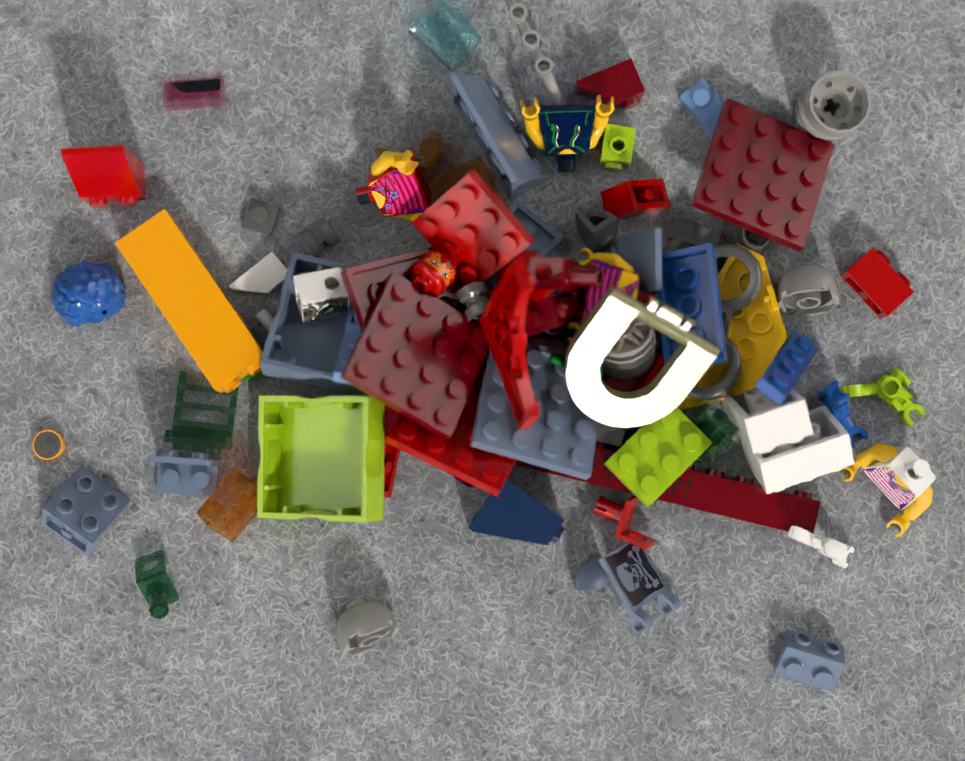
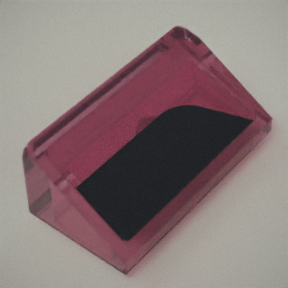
[164,76,227,111]

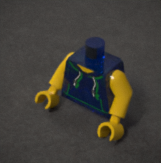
[520,95,614,173]

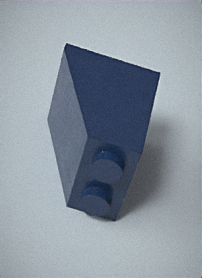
[468,480,566,545]

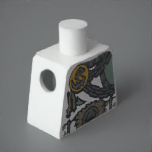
[293,267,350,326]

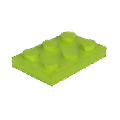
[604,407,713,508]

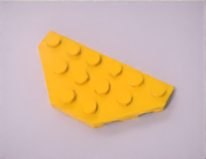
[678,243,787,411]

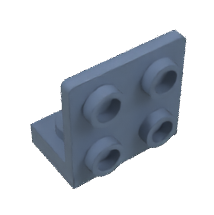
[148,450,220,497]
[41,467,130,558]

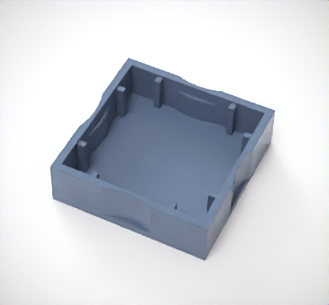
[260,252,370,396]

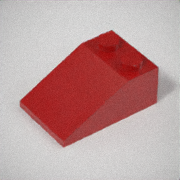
[61,145,146,207]

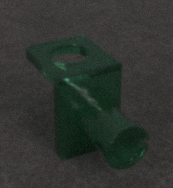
[135,550,179,619]

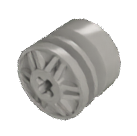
[794,70,872,143]
[600,317,658,380]

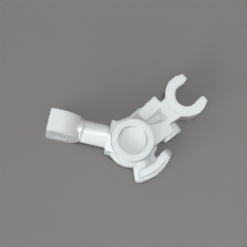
[787,525,854,568]

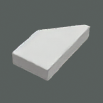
[229,252,287,294]

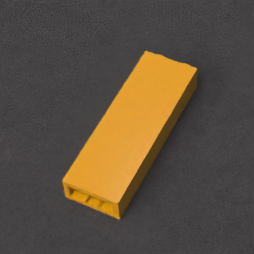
[115,209,264,393]

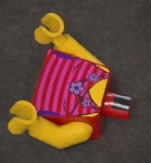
[356,148,431,221]

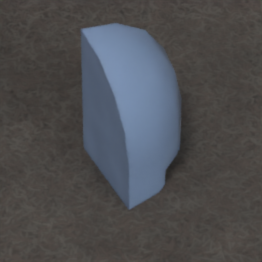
[575,554,609,590]

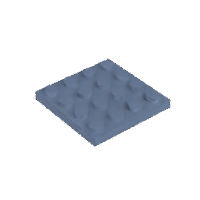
[470,345,605,480]

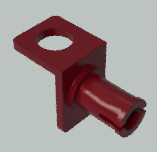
[529,257,604,293]

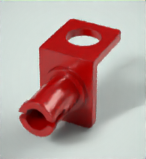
[593,495,656,550]

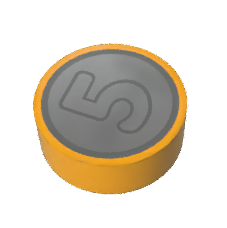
[32,430,65,460]

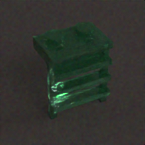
[164,371,239,455]

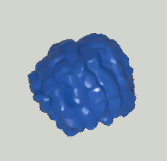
[50,260,126,327]

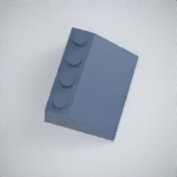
[450,74,544,201]

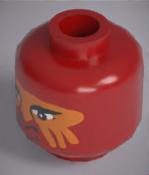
[411,250,457,296]

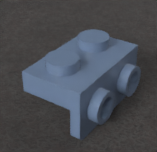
[774,629,846,692]

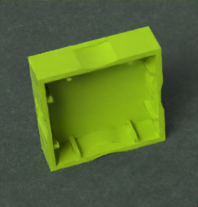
[257,396,385,523]

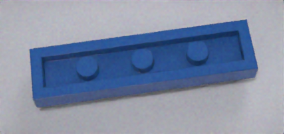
[755,331,819,406]

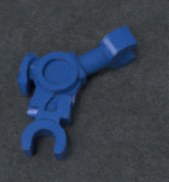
[818,380,868,449]

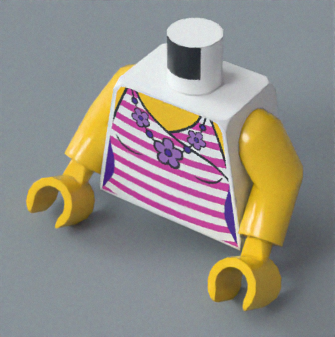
[837,443,936,537]

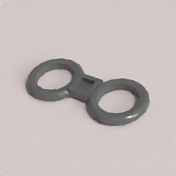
[687,244,762,400]

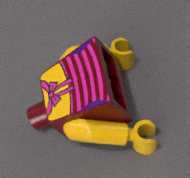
[567,248,655,341]

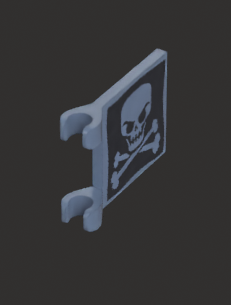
[599,538,681,634]

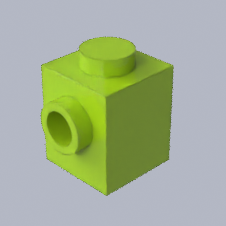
[599,124,636,172]

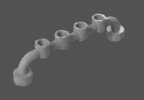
[504,0,567,114]

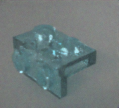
[408,0,481,72]

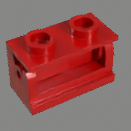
[840,248,914,319]

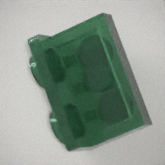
[691,404,739,466]

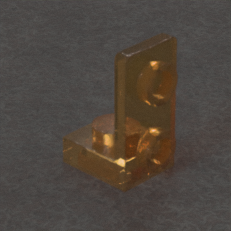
[375,131,442,176]

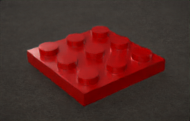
[411,169,535,285]

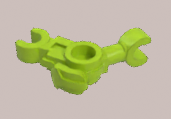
[842,367,926,426]

